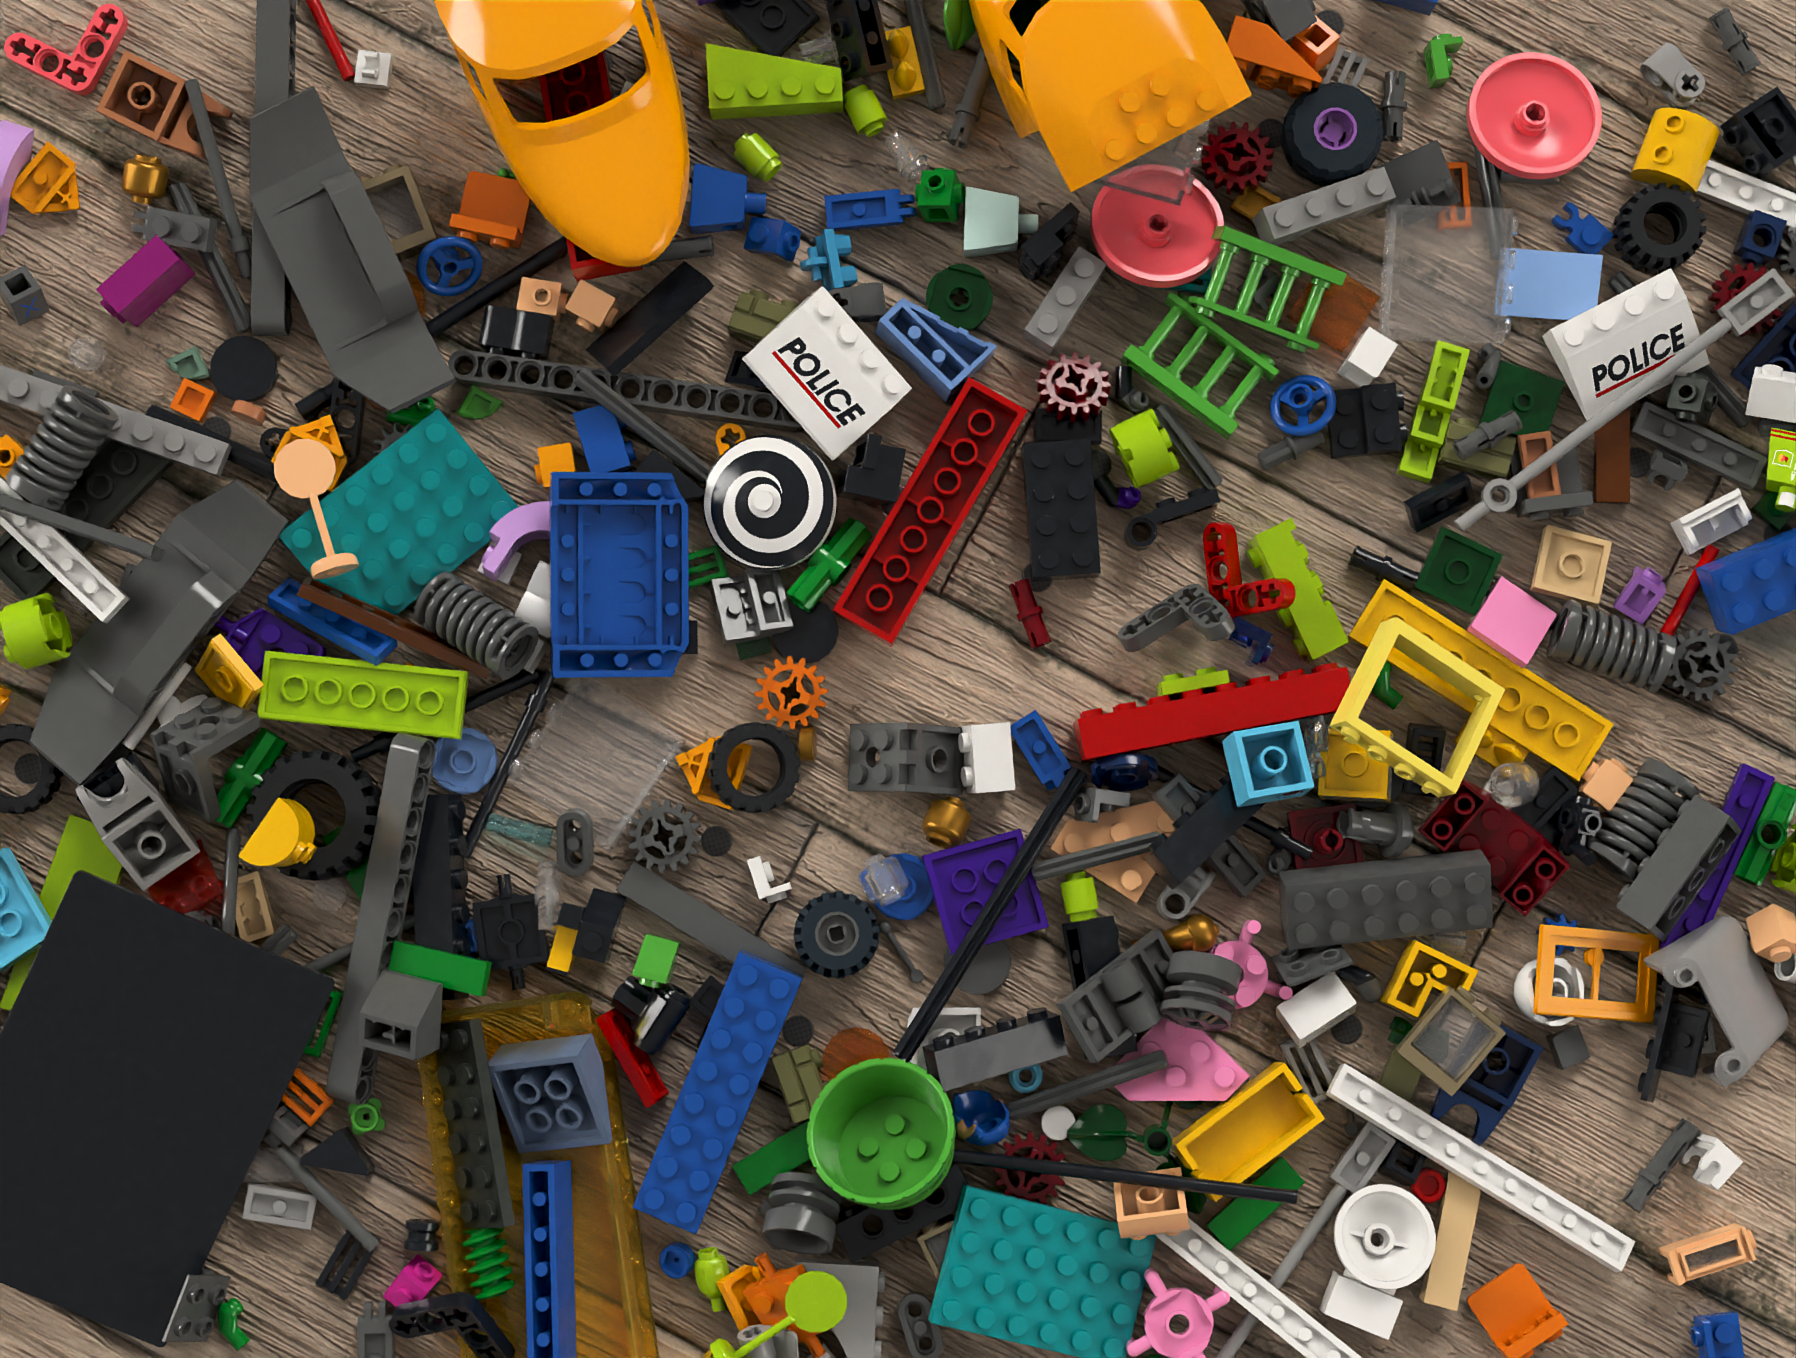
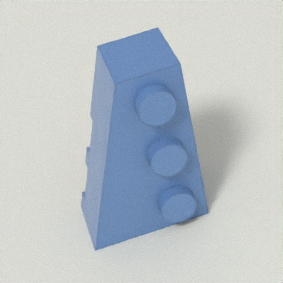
[875,298,997,402]

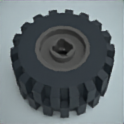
[794,891,880,979]

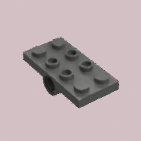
[1056,929,1174,1063]

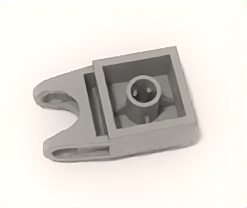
[75,757,200,891]

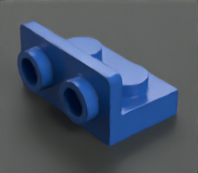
[1691,1311,1744,1358]

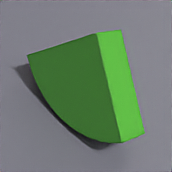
[456,385,503,420]

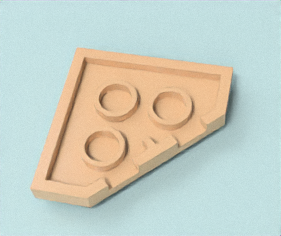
[1050,801,1176,903]

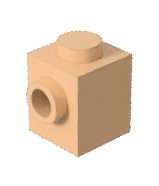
[516,277,569,322]
[565,279,620,334]
[1577,758,1633,813]
[1745,904,1796,963]

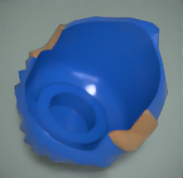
[951,1090,1010,1146]

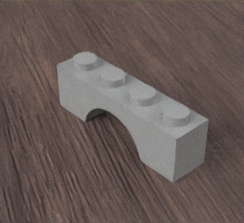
[1252,167,1396,246]

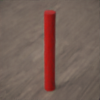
[305,0,355,82]
[1660,544,1720,636]

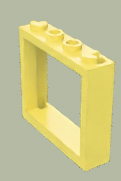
[1329,617,1505,798]

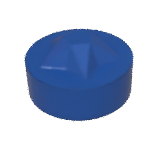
[659,1242,695,1279]

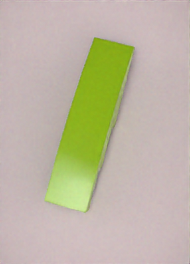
[1396,340,1470,483]

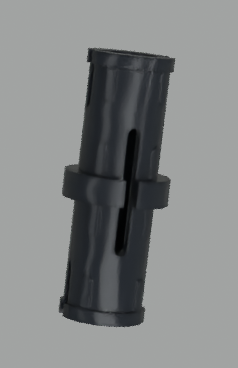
[1348,545,1419,592]

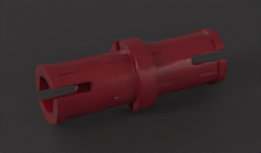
[1008,579,1052,649]

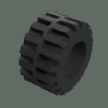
[1612,183,1706,274]

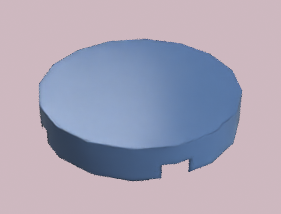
[432,727,498,795]

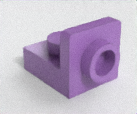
[1613,566,1666,624]

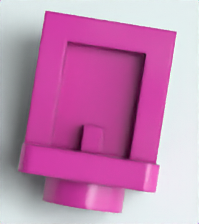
[383,1255,443,1307]

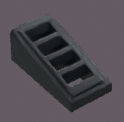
[1402,723,1446,797]
[1378,1137,1427,1186]

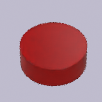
[1410,1168,1446,1203]

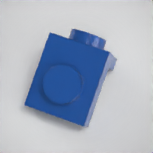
[744,217,801,262]

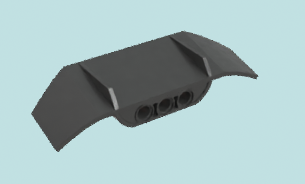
[249,86,456,414]
[29,480,289,786]

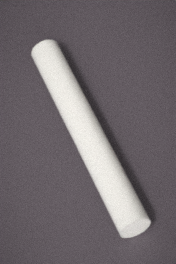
[122,662,192,750]

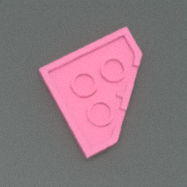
[1114,1017,1250,1101]

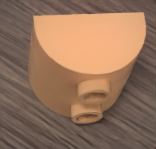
[1113,1167,1190,1240]

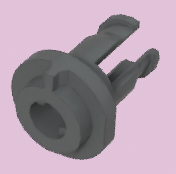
[1336,803,1414,858]

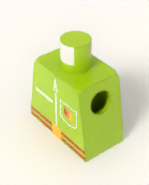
[1766,428,1796,512]

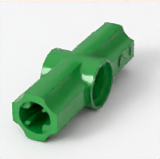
[786,517,872,613]
[215,727,288,828]
[1733,782,1796,887]

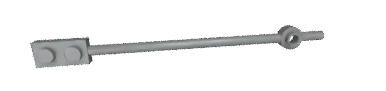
[1454,268,1794,532]
[1216,1120,1396,1358]

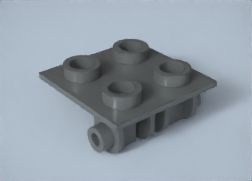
[1375,140,1462,229]
[1270,944,1353,987]
[162,1268,231,1342]

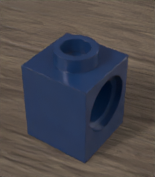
[1732,209,1787,266]

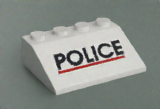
[1542,268,1710,421]
[742,286,912,461]

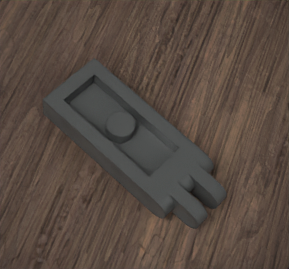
[132,206,218,253]
[357,1301,395,1358]

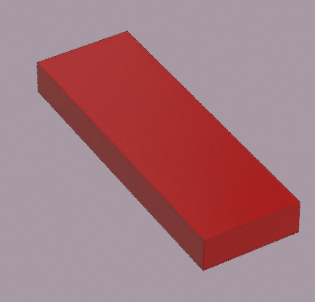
[595,1008,669,1108]

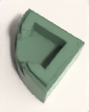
[165,346,211,381]

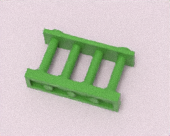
[1188,226,1347,353]
[1121,291,1279,440]

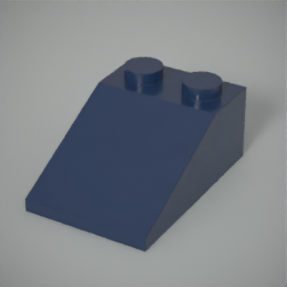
[1731,298,1796,390]

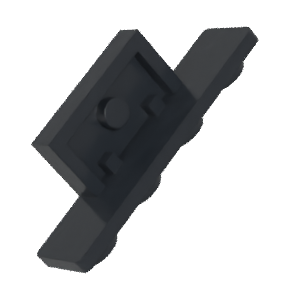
[1638,978,1711,1103]

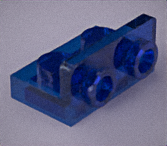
[1228,616,1274,667]

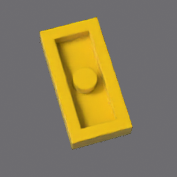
[885,26,925,100]
[1453,715,1529,778]

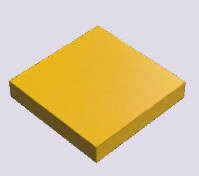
[195,634,264,711]

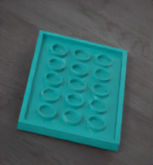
[279,408,518,615]
[928,1184,1157,1358]

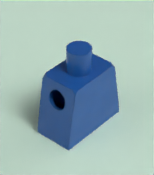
[689,164,767,234]

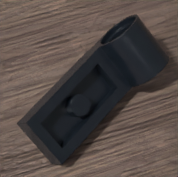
[1124,487,1221,551]

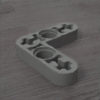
[1118,584,1235,652]

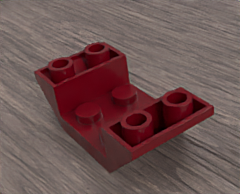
[1418,779,1570,917]

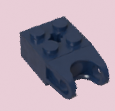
[1430,1018,1544,1146]

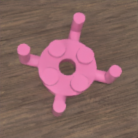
[1207,920,1293,1031]
[1125,1266,1230,1358]

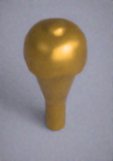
[1131,914,1219,952]

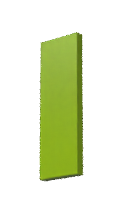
[257,651,469,740]
[0,814,124,1011]

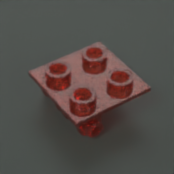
[147,839,224,914]

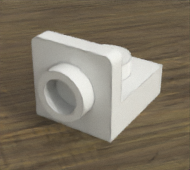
[747,856,792,904]

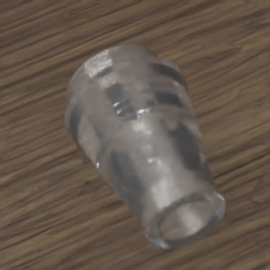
[884,130,929,182]

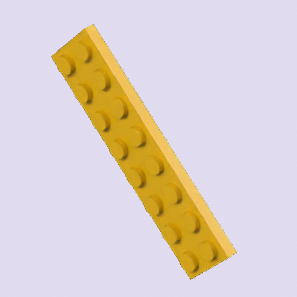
[1347,579,1614,782]

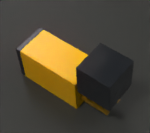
[546,902,586,976]

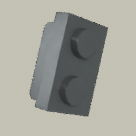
[1510,447,1594,521]

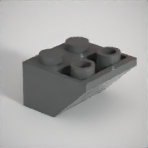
[358,969,443,1061]

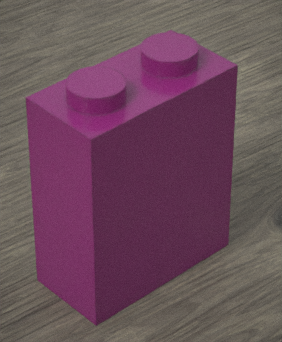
[96,234,196,327]

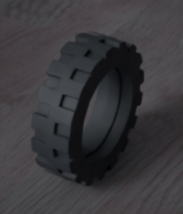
[707,722,800,813]
[0,723,64,814]

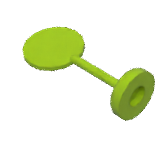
[710,1271,847,1358]

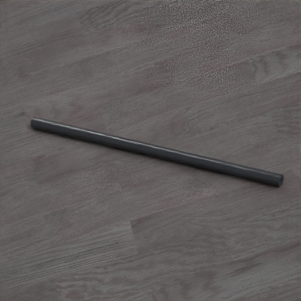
[952,1149,1298,1204]

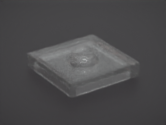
[534,861,560,930]

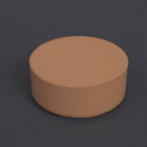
[231,400,267,426]

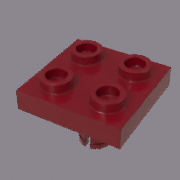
[1286,803,1364,870]

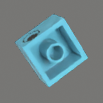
[1222,721,1314,808]

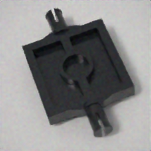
[472,874,550,990]

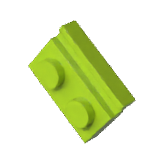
[1156,667,1230,697]

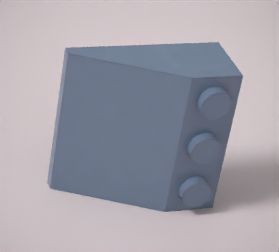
[488,1033,612,1153]

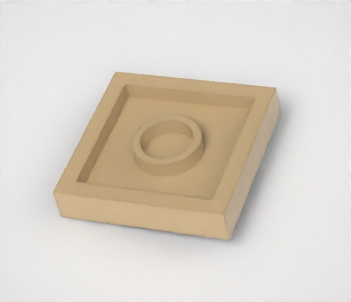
[1530,525,1612,608]

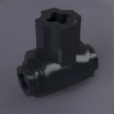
[610,976,692,1055]

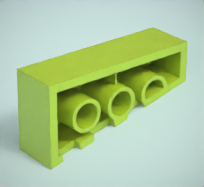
[706,43,844,120]
[1246,517,1349,663]

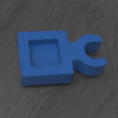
[1551,202,1614,254]

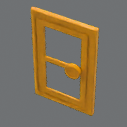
[1533,924,1659,1023]

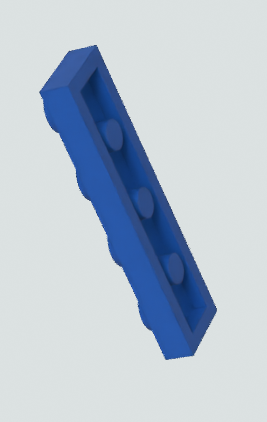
[267,577,397,666]

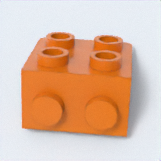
[449,171,531,250]
[1466,1263,1568,1358]

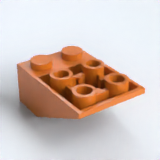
[1226,15,1322,99]

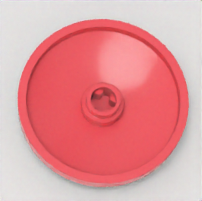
[1466,52,1602,180]
[1090,165,1224,288]

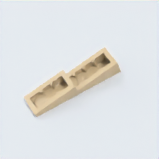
[236,871,288,959]
[1419,1170,1481,1311]

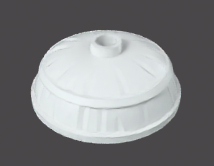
[1334,1184,1436,1290]

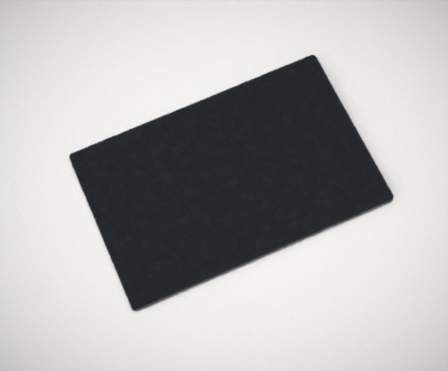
[0,870,335,1347]

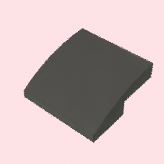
[709,568,793,646]

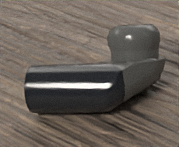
[1115,366,1149,412]
[1338,965,1383,1003]

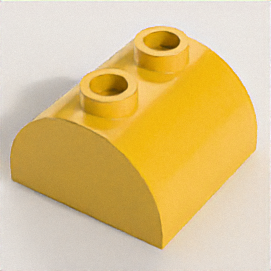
[1631,108,1720,194]
[238,797,317,867]

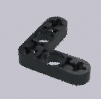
[260,378,366,467]
[389,1292,515,1358]

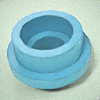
[1008,1064,1043,1093]

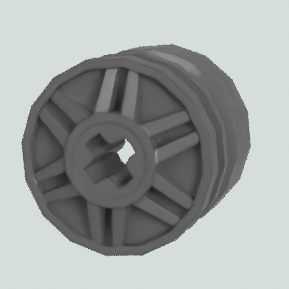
[1160,951,1242,1031]
[762,1172,842,1255]

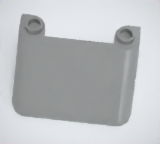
[1643,916,1789,1088]

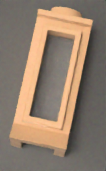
[1658,1223,1757,1286]

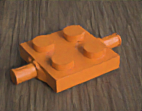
[743,1252,832,1358]

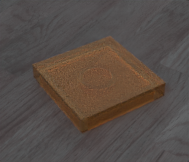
[1286,260,1380,354]

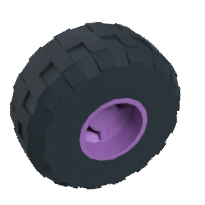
[1281,82,1384,186]

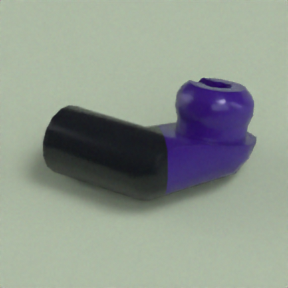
[1094,473,1141,509]

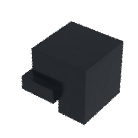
[836,434,906,507]

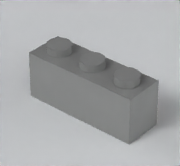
[1023,246,1107,355]

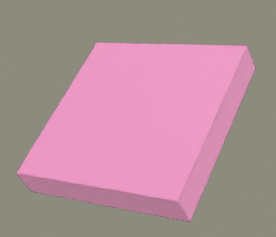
[1467,576,1557,668]

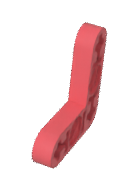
[4,4,128,95]

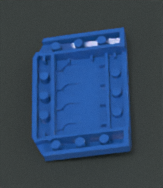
[549,472,689,678]

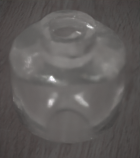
[1489,762,1539,807]
[858,853,909,907]

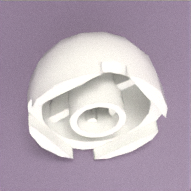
[1513,957,1584,1026]

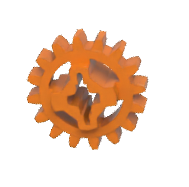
[754,656,828,729]

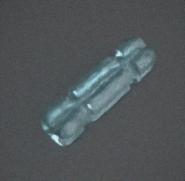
[486,813,553,847]

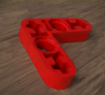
[1203,522,1296,619]

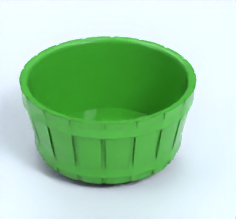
[806,1058,956,1210]

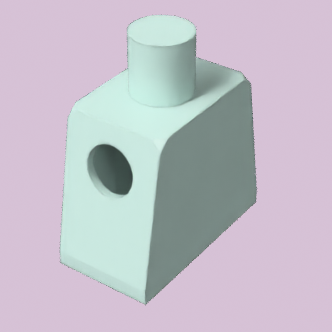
[963,187,1038,257]

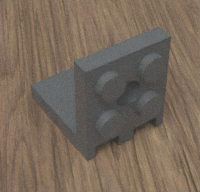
[150,696,261,822]
[848,722,964,795]

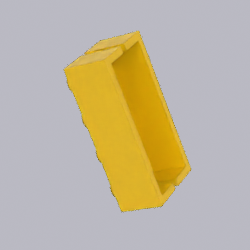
[1171,1061,1325,1202]

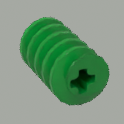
[460,1227,515,1301]

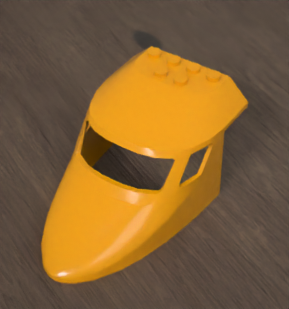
[434,0,690,267]
[968,0,1252,192]

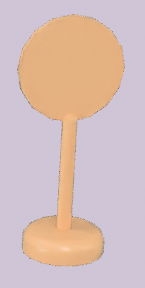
[274,439,359,579]

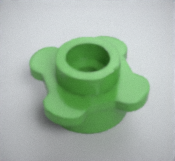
[348,1098,386,1136]

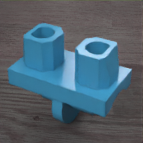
[800,229,858,292]

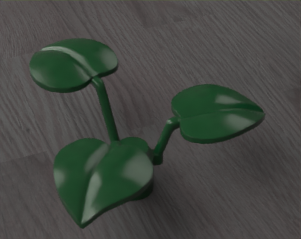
[1067,1101,1207,1214]

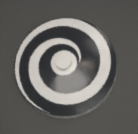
[703,435,837,570]

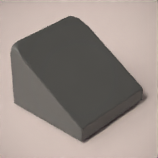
[1545,1025,1590,1070]

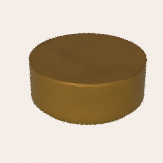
[799,727,817,761]

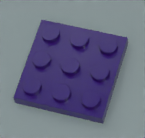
[922,829,1049,955]

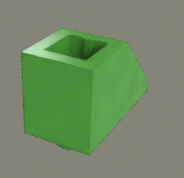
[632,934,682,988]

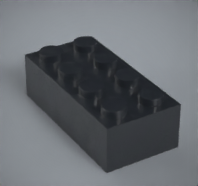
[1021,439,1101,582]

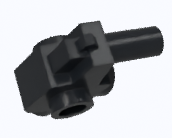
[1558,795,1602,866]

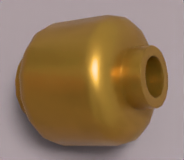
[121,154,169,205]
[922,796,971,849]

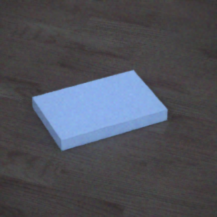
[1493,248,1603,320]

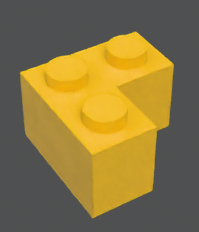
[1380,940,1478,1018]

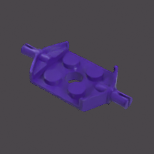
[214,608,327,681]

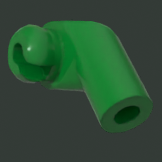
[386,396,436,426]
[1371,660,1403,710]
[218,1298,250,1351]

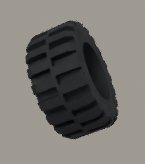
[246,750,381,881]

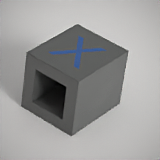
[0,265,50,326]

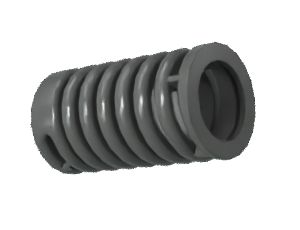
[5,385,118,511]
[414,571,539,679]
[1548,599,1677,693]
[1585,757,1699,882]

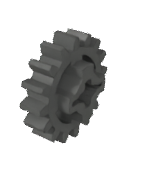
[1666,628,1738,702]
[627,799,702,873]

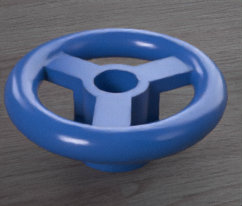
[416,236,483,296]
[1270,375,1336,436]

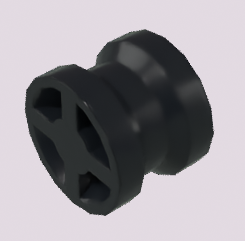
[404,1219,440,1251]

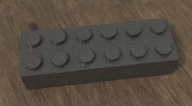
[1278,849,1493,950]

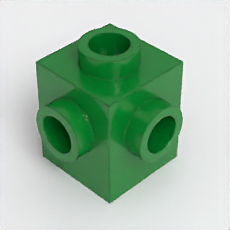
[915,168,965,222]

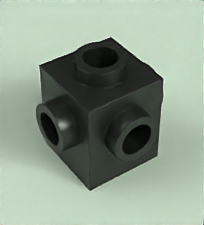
[1665,373,1718,424]

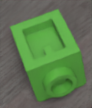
[1423,33,1463,89]

